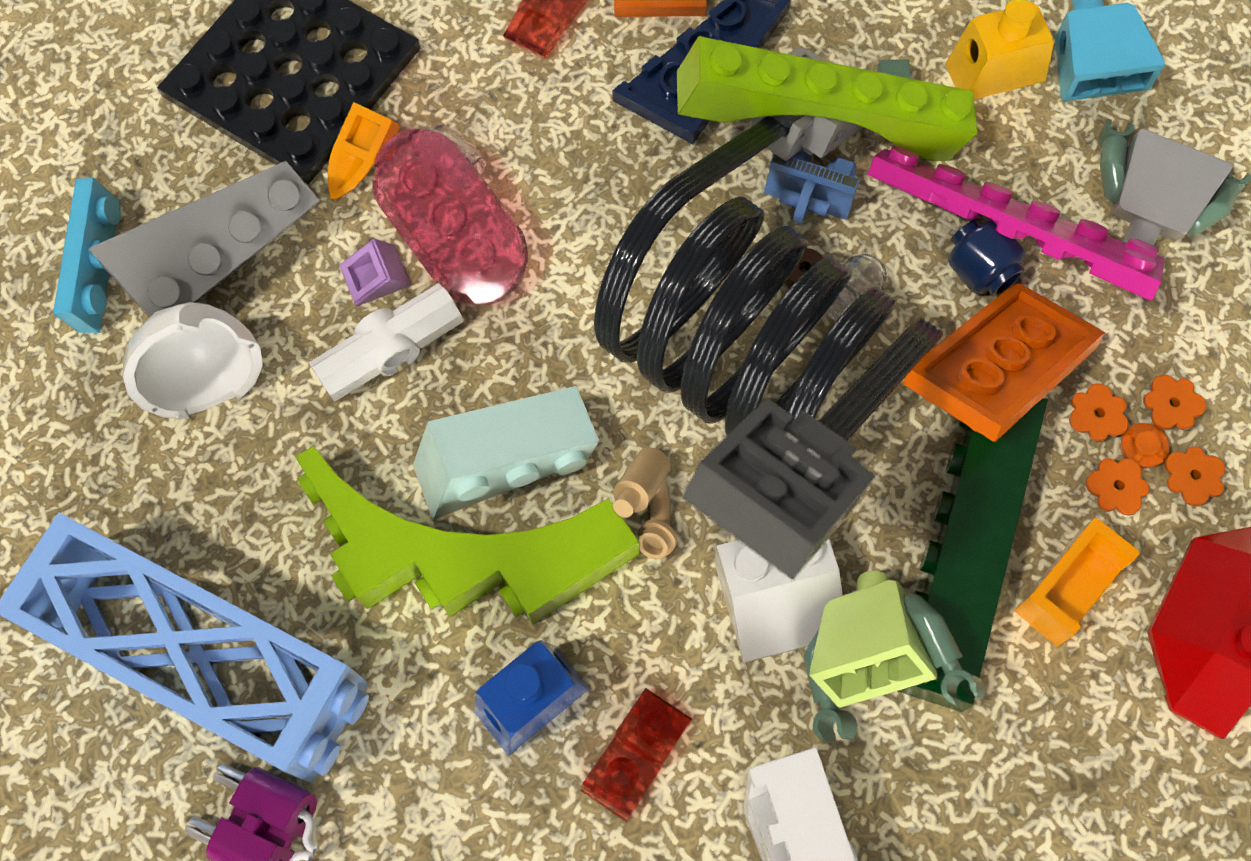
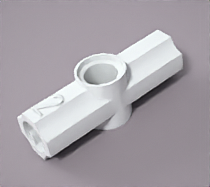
[309,283,463,402]

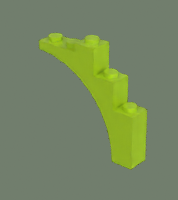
[295,446,639,625]

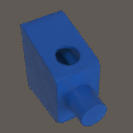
[474,640,590,756]

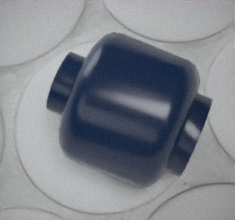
[948,220,1025,296]

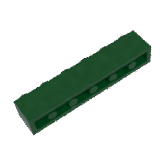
[897,398,1048,712]

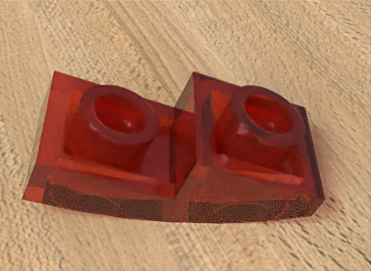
[580,688,692,823]

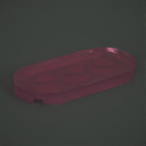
[372,129,528,305]

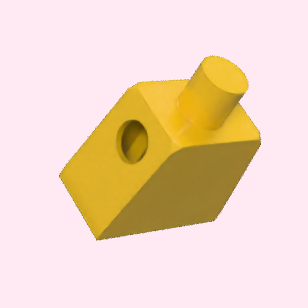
[945,0,1054,100]

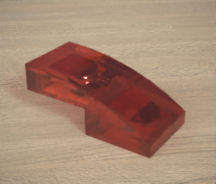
[503,0,587,59]

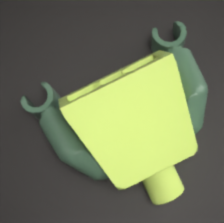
[804,571,985,742]

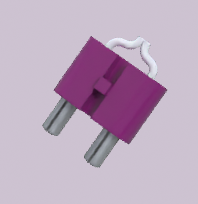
[185,763,318,861]

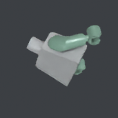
[1099,119,1251,246]

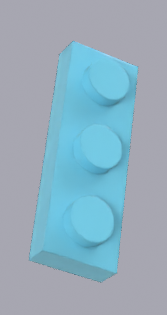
[53,177,121,333]

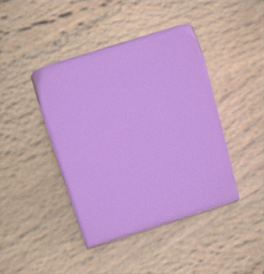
[339,238,411,307]

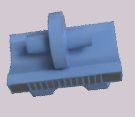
[763,150,860,224]

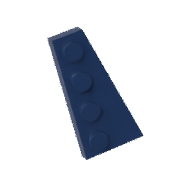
[612,0,791,145]

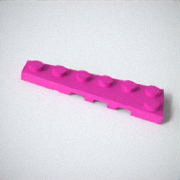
[867,146,1165,301]

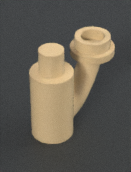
[613,447,677,559]

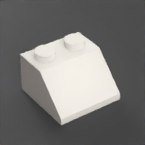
[714,539,843,664]

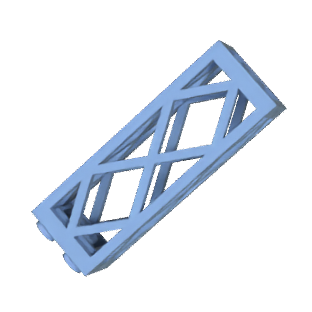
[0,512,369,783]

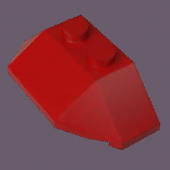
[1147,527,1251,739]

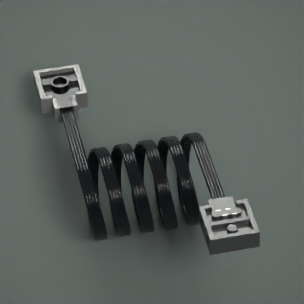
[594,46,943,580]

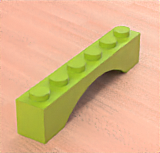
[677,36,977,161]

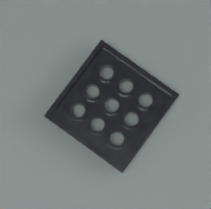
[157,0,421,185]

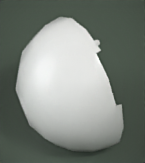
[123,302,263,420]

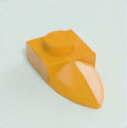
[327,102,401,200]

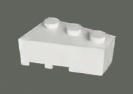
[743,747,858,861]

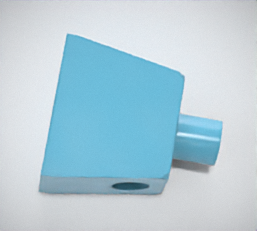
[1055,0,1165,102]

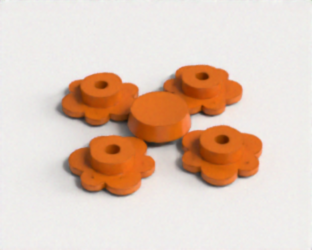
[1069,375,1225,516]

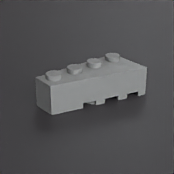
[88,161,320,318]

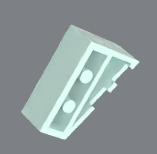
[413,386,599,520]

